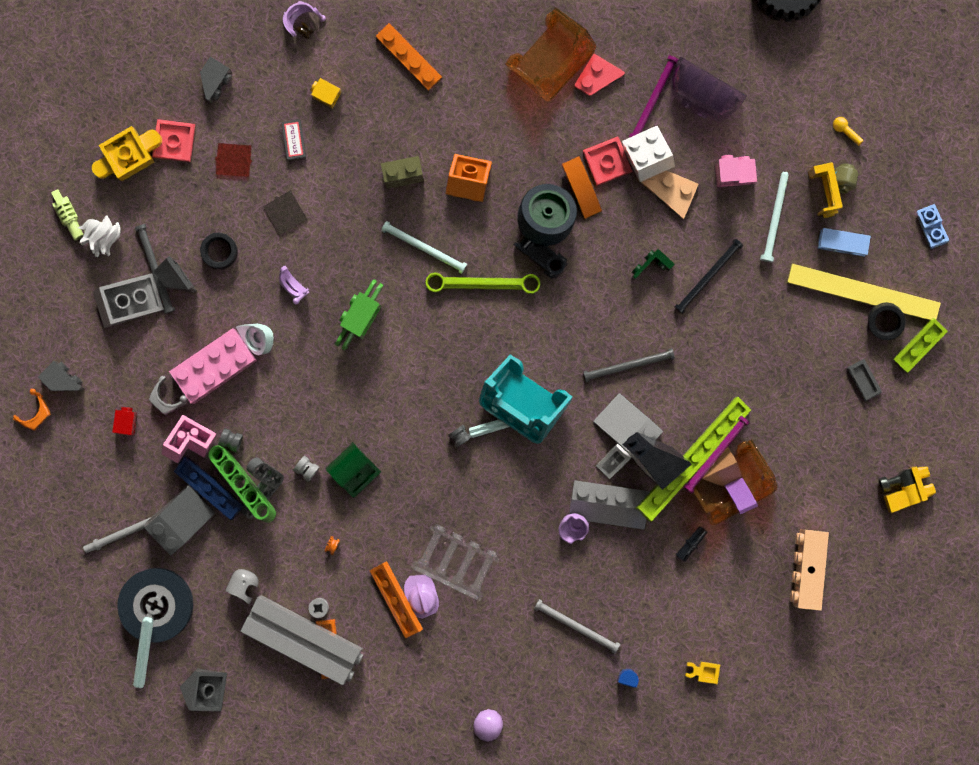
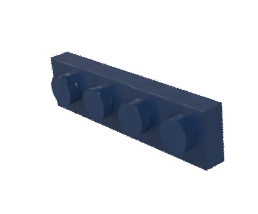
[174,456,244,520]

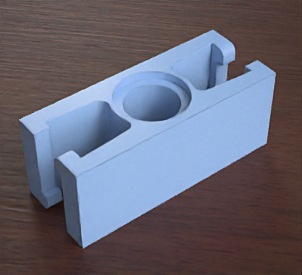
[817,228,871,257]

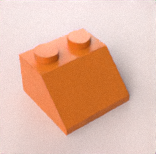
[445,154,492,202]

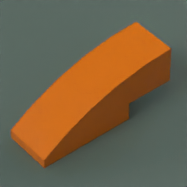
[562,156,602,219]

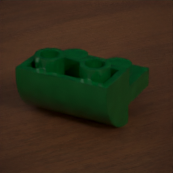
[325,442,381,498]

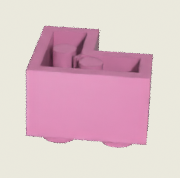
[715,155,757,187]
[161,415,216,463]

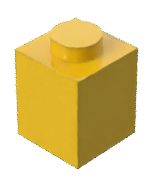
[310,78,341,109]

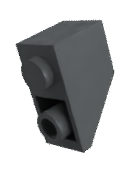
[200,56,232,104]
[38,361,84,391]

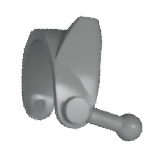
[149,376,189,415]

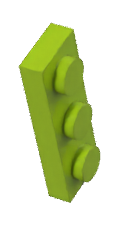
[893,318,948,373]

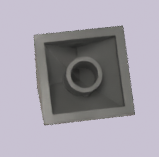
[154,256,197,293]
[180,668,227,711]

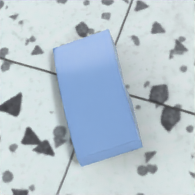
[916,204,949,249]

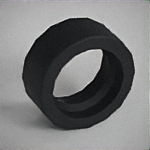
[200,232,238,270]
[868,302,906,340]

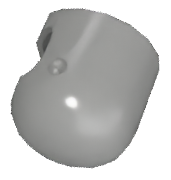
[225,569,259,605]

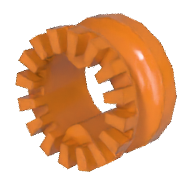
[324,536,340,555]

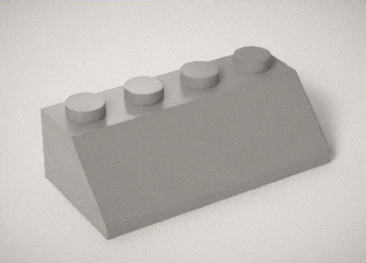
[569,480,651,529]

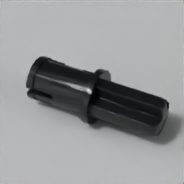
[676,526,707,562]

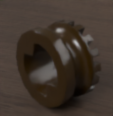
[295,21,314,39]

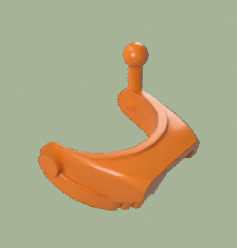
[13,389,51,431]

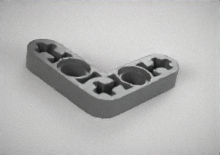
[240,458,284,519]

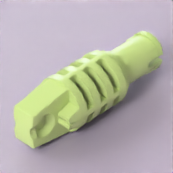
[51,189,84,241]

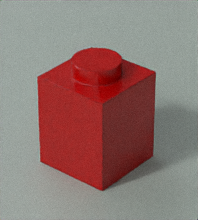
[112,407,137,435]

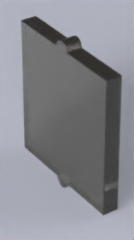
[263,190,307,235]

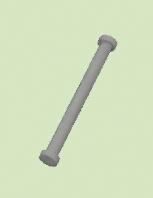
[534,599,620,654]

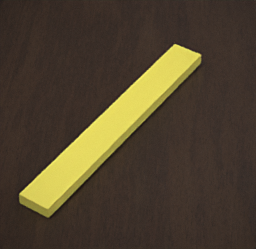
[787,264,941,320]

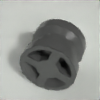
[448,425,472,448]

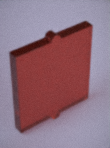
[215,143,252,177]

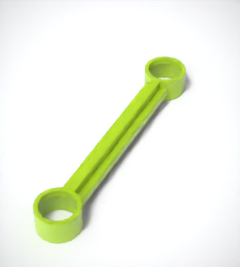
[426,273,540,294]

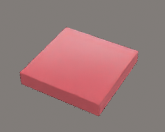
[152,119,196,162]
[583,137,632,186]

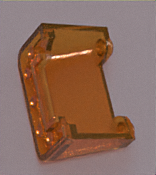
[505,7,596,101]
[687,439,777,525]

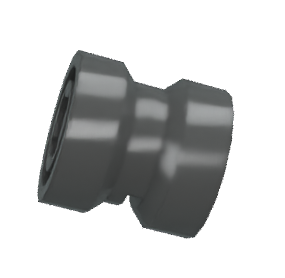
[218,428,243,453]

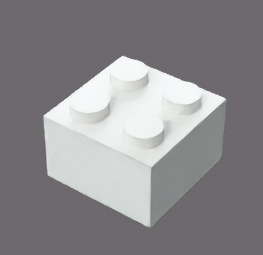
[622,126,675,182]

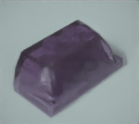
[670,57,747,123]

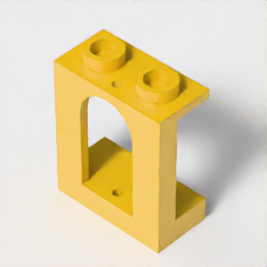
[808,162,843,218]

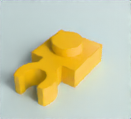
[685,661,720,684]

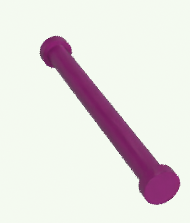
[629,55,679,138]
[683,416,749,494]

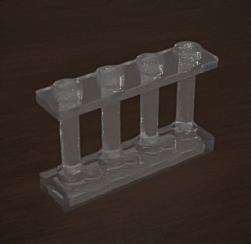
[411,524,500,601]

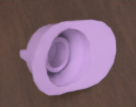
[404,575,439,619]

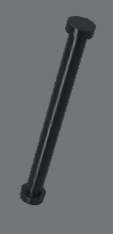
[674,239,743,314]

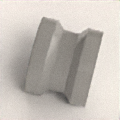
[309,598,329,618]

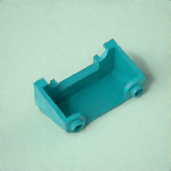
[479,355,573,444]

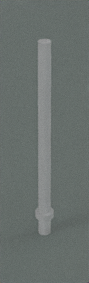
[83,496,201,553]

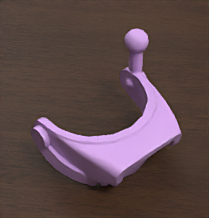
[283,1,326,37]
[279,266,309,304]

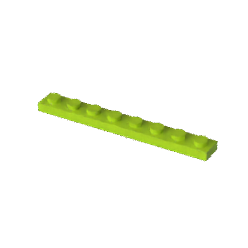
[636,397,751,522]

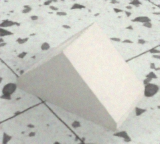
[596,444,632,479]

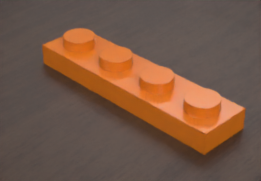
[376,23,442,91]
[369,561,423,639]

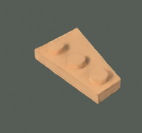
[638,170,698,220]

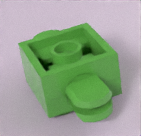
[335,279,384,351]

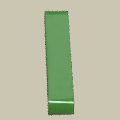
[209,446,276,523]

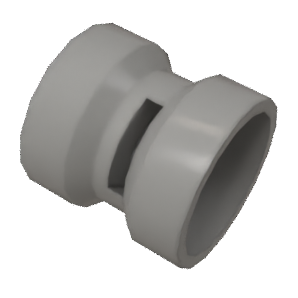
[293,455,320,482]

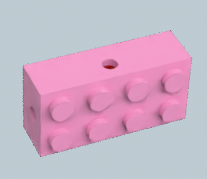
[169,328,257,404]

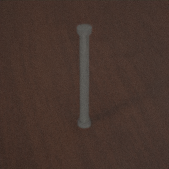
[135,224,175,314]
[583,348,675,382]

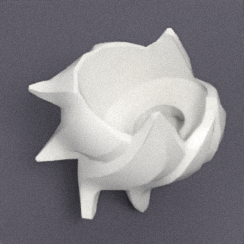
[77,216,121,257]

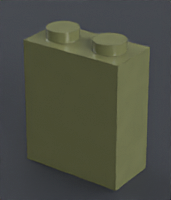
[381,156,424,189]

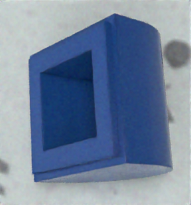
[617,669,639,688]

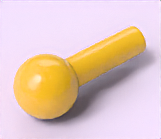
[833,117,864,146]

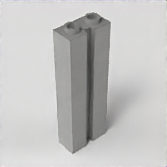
[241,595,363,685]

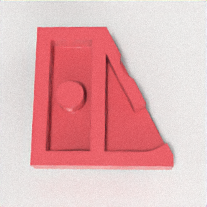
[574,54,625,96]

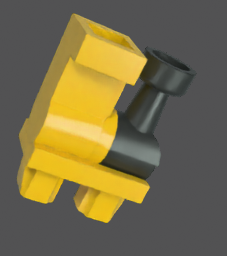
[878,467,936,513]

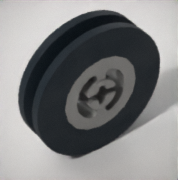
[118,568,193,643]

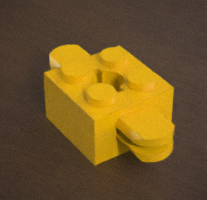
[92,126,162,181]

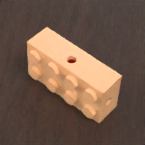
[790,529,829,610]

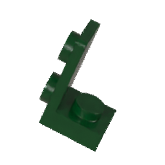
[631,249,675,281]

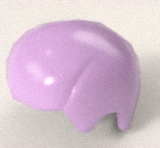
[559,513,589,544]
[473,709,503,742]

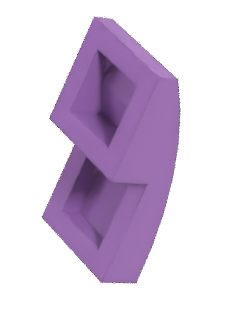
[724,478,758,514]

